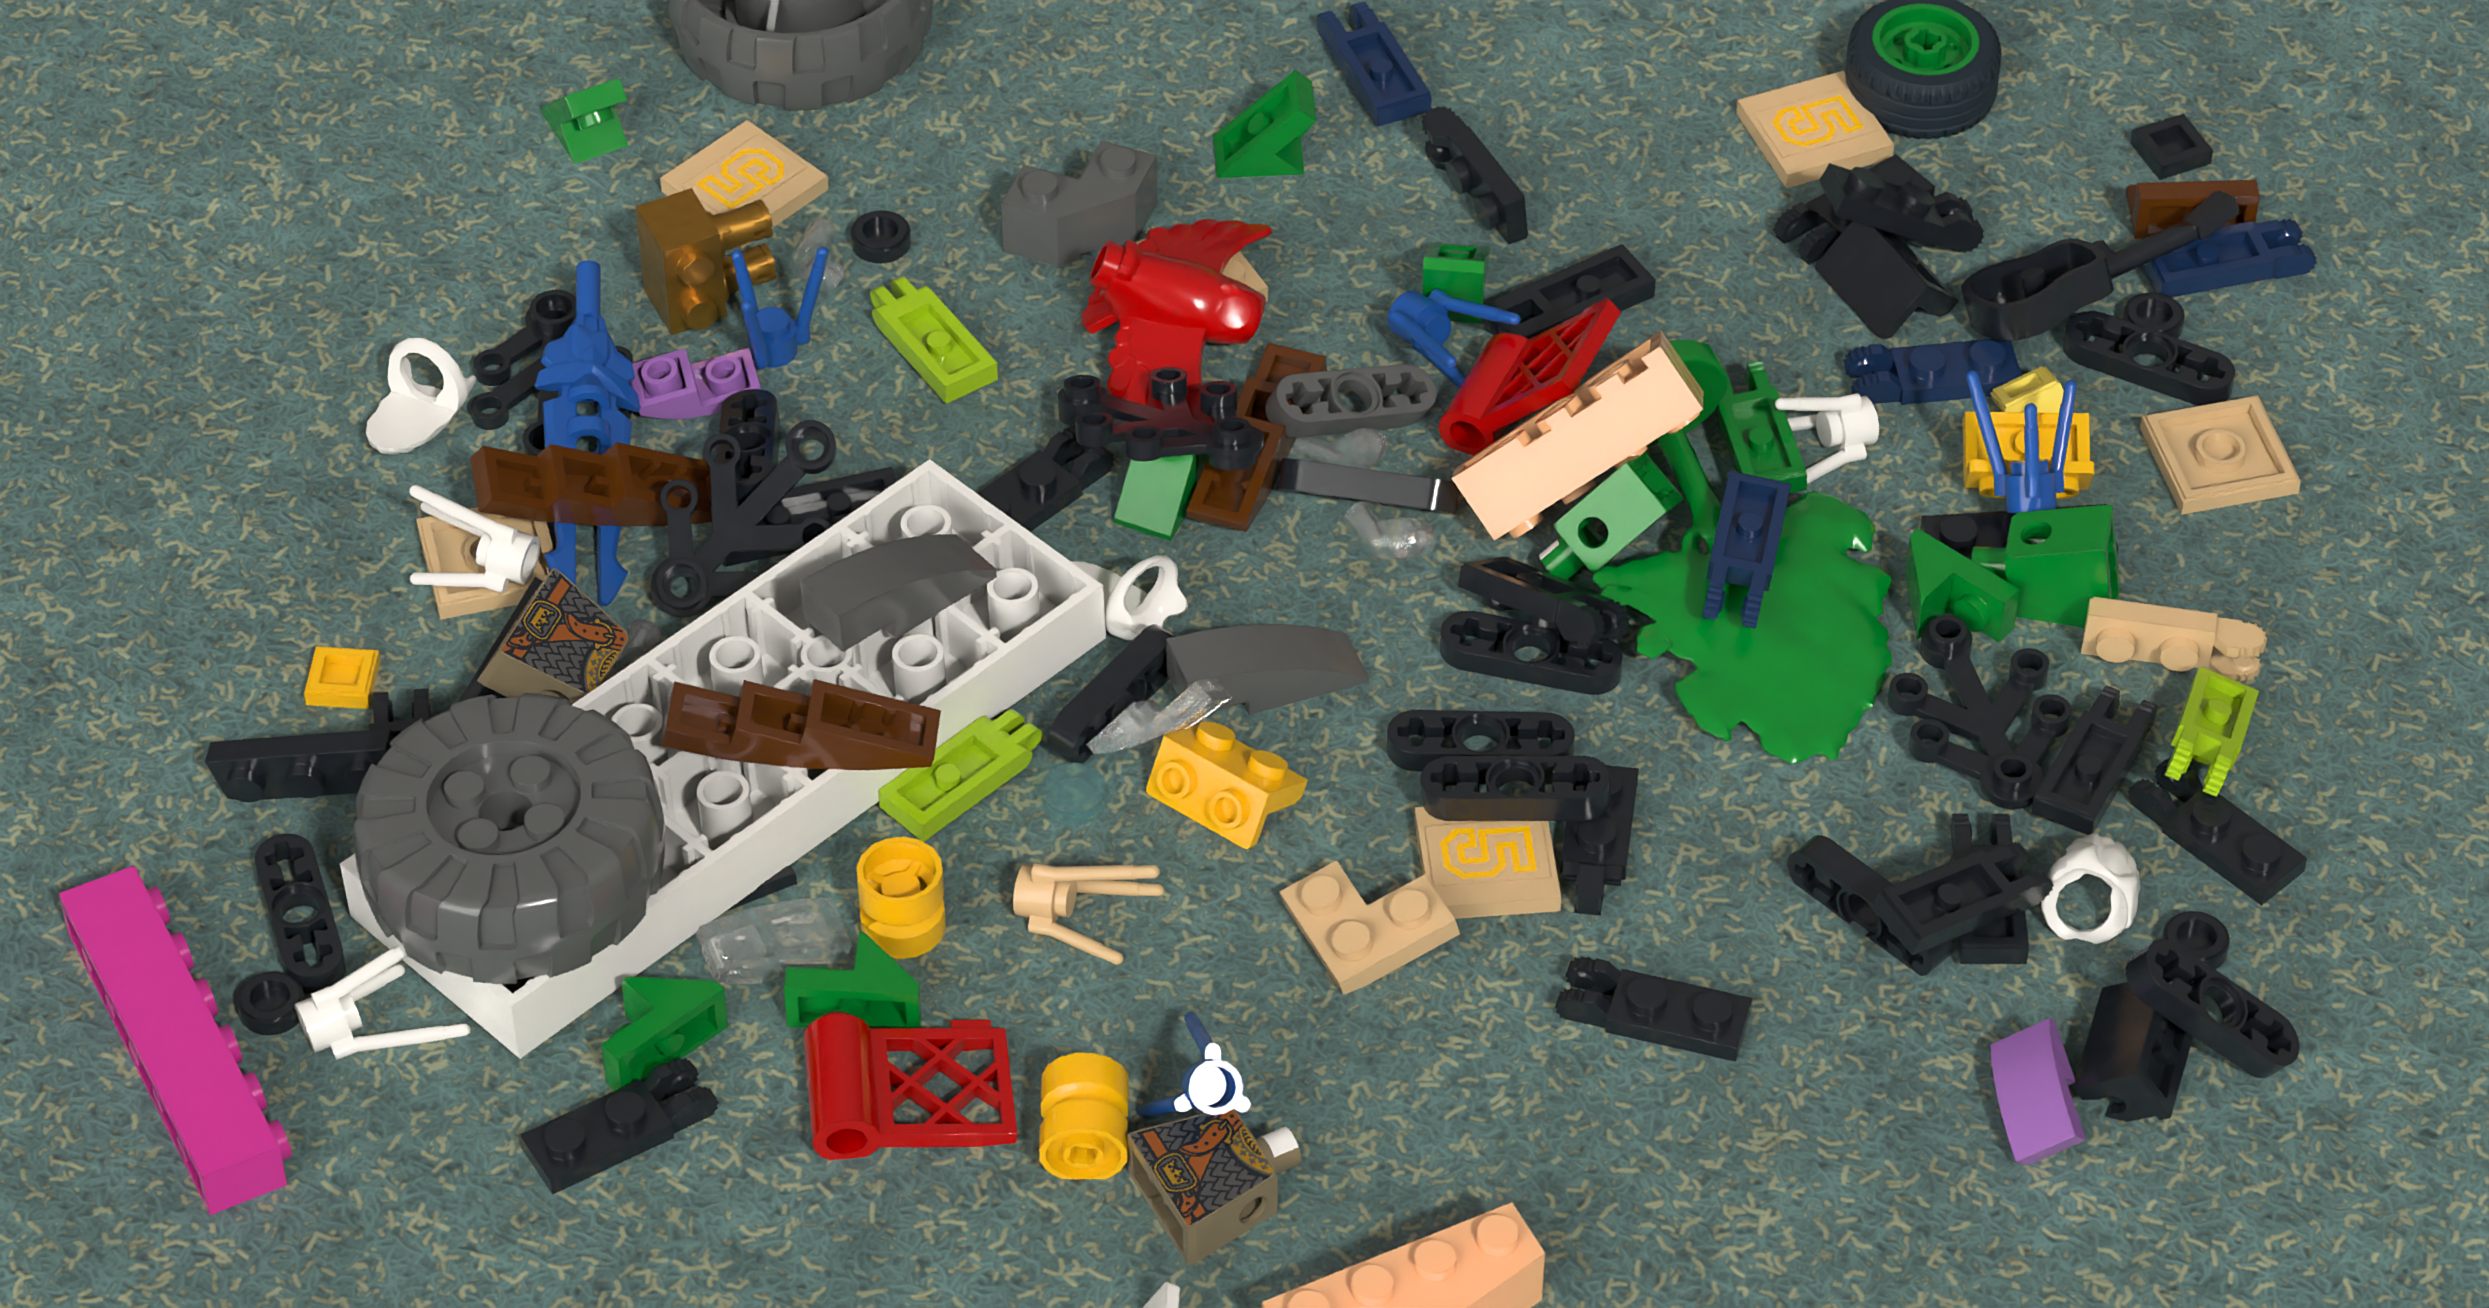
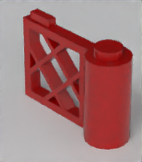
[1438,298,1621,456]
[803,1012,1017,1160]

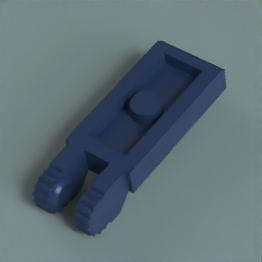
[1316,1,1431,127]
[2142,218,2317,297]
[1843,339,2022,405]
[1703,471,1791,629]

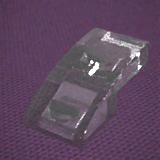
[1087,678,1232,754]
[696,897,852,984]

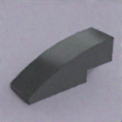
[800,534,997,652]
[1166,624,1369,718]

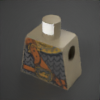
[476,567,629,704]
[1127,1109,1301,1266]

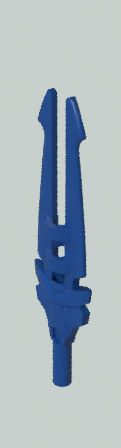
[535,261,641,606]

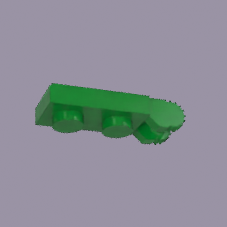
[1716,360,1807,493]

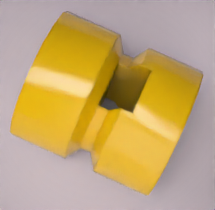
[856,837,946,959]
[1039,1053,1129,1179]

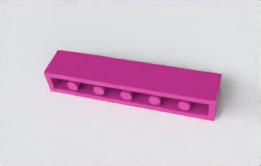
[59,865,292,1215]

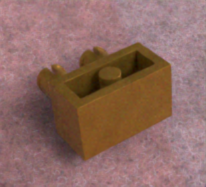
[635,188,777,336]

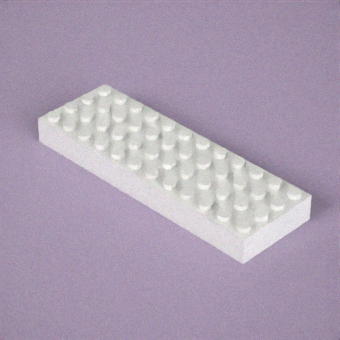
[340,459,1106,1059]

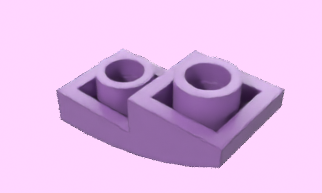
[631,348,761,419]
[1990,1018,2086,1165]

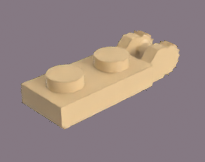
[2081,596,2267,682]

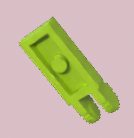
[2165,666,2259,797]

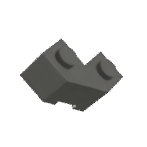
[1001,141,1158,266]

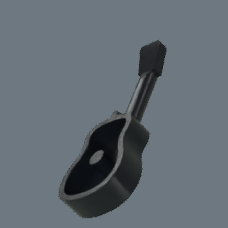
[1961,190,2239,341]

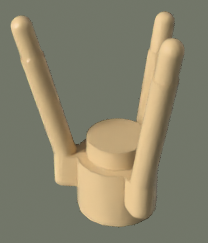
[1013,863,1164,964]

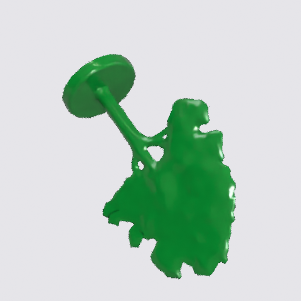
[1592,339,1892,764]

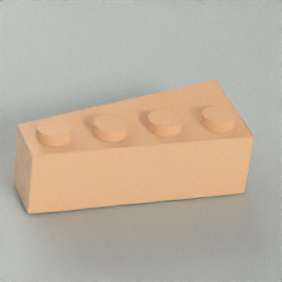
[1452,330,1704,540]
[1262,1202,1545,1308]

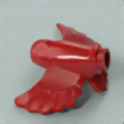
[1081,219,1273,424]

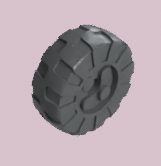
[668,0,933,111]
[353,693,665,984]

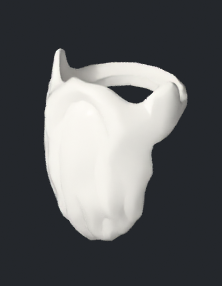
[366,338,476,455]
[1071,555,1188,641]
[2041,833,2141,944]

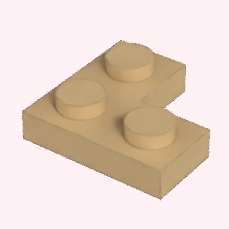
[1279,860,1460,995]

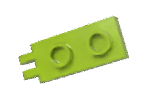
[870,276,998,404]
[878,709,1043,842]

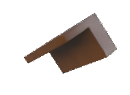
[2126,180,2260,239]

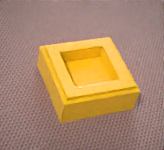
[304,646,381,709]

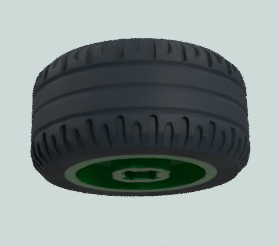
[1845,0,2002,139]

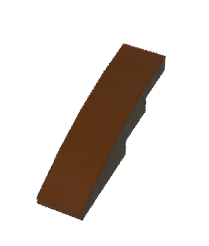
[1186,342,1327,532]
[470,442,712,526]
[660,679,941,770]

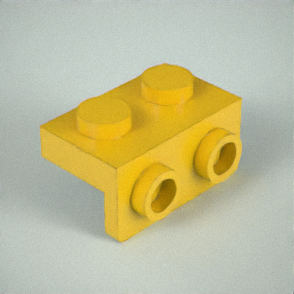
[1963,411,2095,499]
[1146,721,1308,849]

